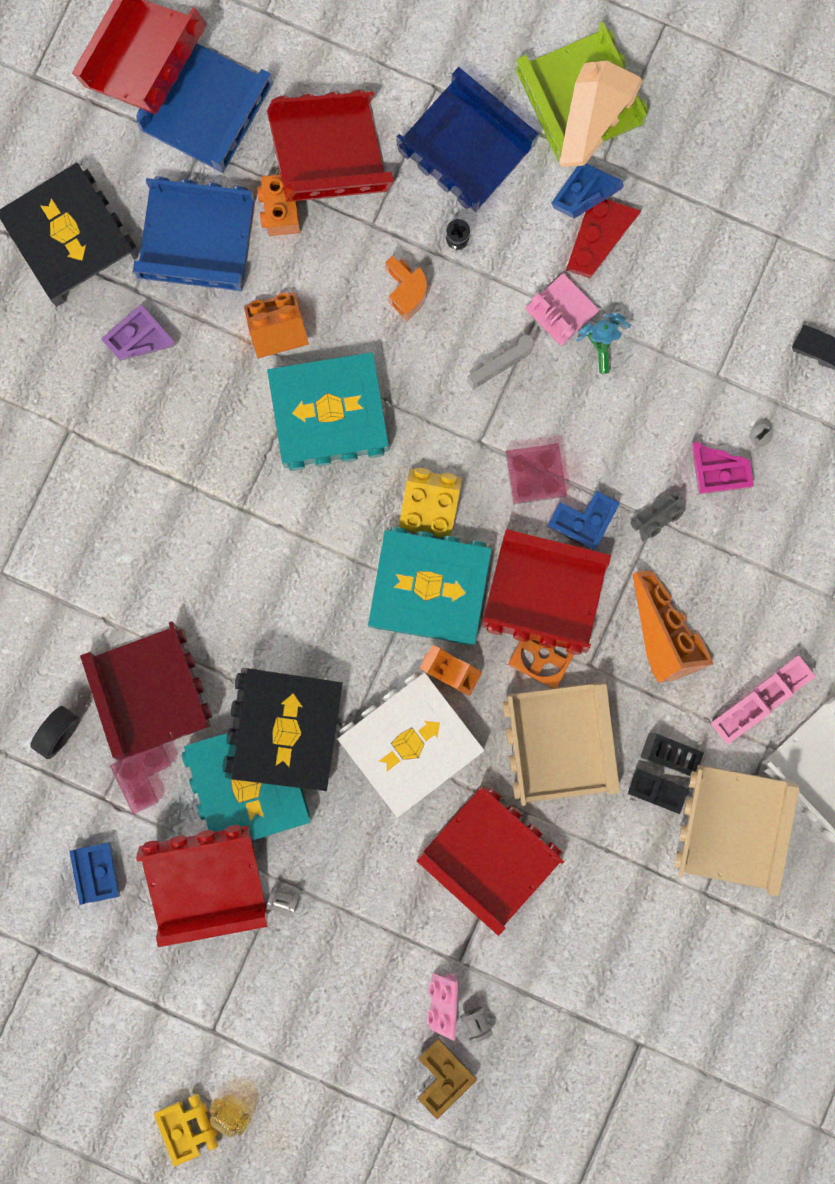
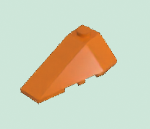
[632,571,714,683]

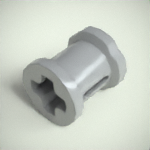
[266,887,299,918]
[460,1007,493,1043]

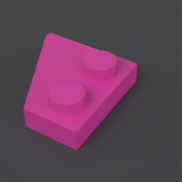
[691,442,754,495]

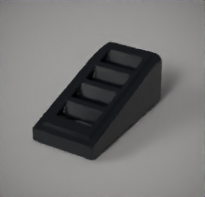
[641,733,704,776]

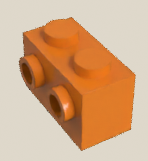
[257,174,300,237]

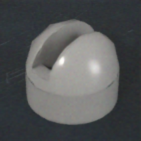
[750,424,773,446]

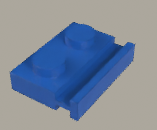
[69,842,121,905]

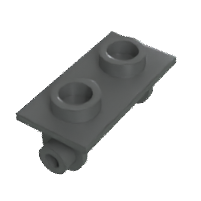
[630,491,685,542]

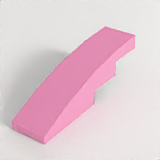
[711,654,816,745]

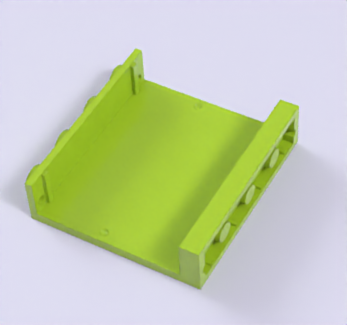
[515,22,648,162]

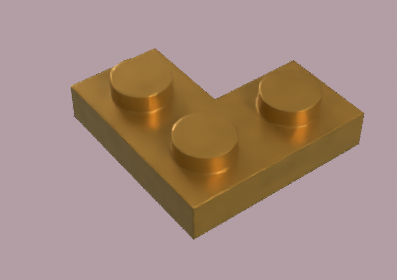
[418,1038,477,1119]

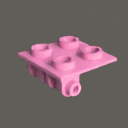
[525,273,600,346]
[427,973,458,1040]

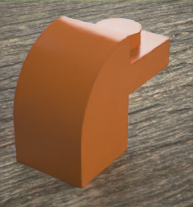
[385,255,427,321]
[420,645,482,696]

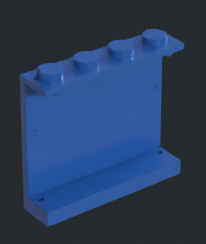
[136,43,273,174]
[133,176,254,291]

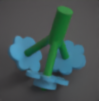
[576,312,632,374]

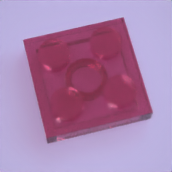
[505,443,567,505]

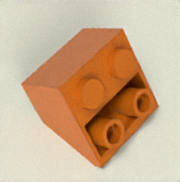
[244,292,309,359]

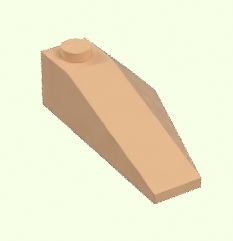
[559,61,643,167]

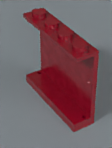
[80,621,213,761]

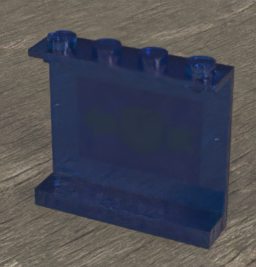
[396,66,539,212]

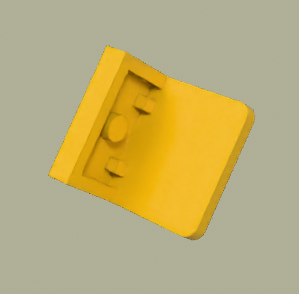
[399,468,462,538]

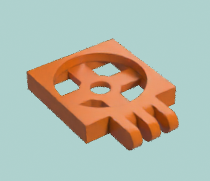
[507,640,574,688]

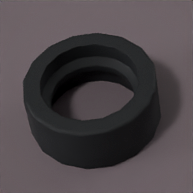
[30,706,80,759]

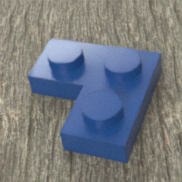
[547,491,620,551]

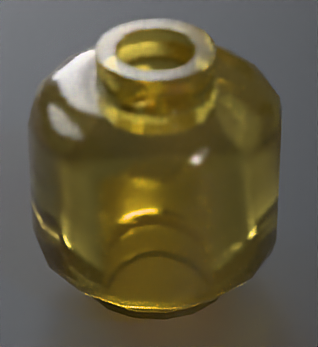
[209,1094,252,1138]

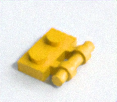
[153,1093,219,1167]

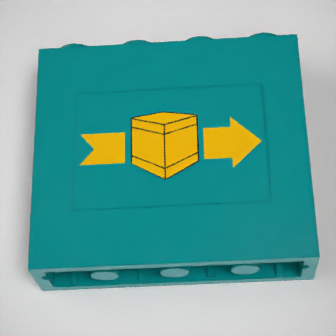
[267,352,389,471]
[368,527,492,646]
[182,733,312,841]

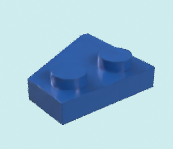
[551,164,624,219]

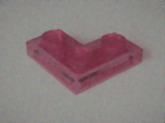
[110,745,172,815]

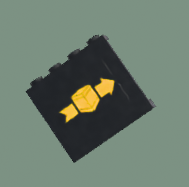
[0,162,137,307]
[222,668,343,791]

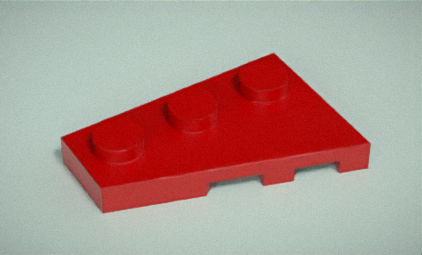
[566,199,641,279]

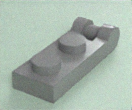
[467,335,534,390]

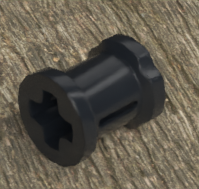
[446,219,470,250]

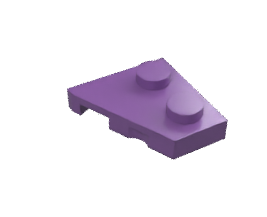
[101,305,176,361]

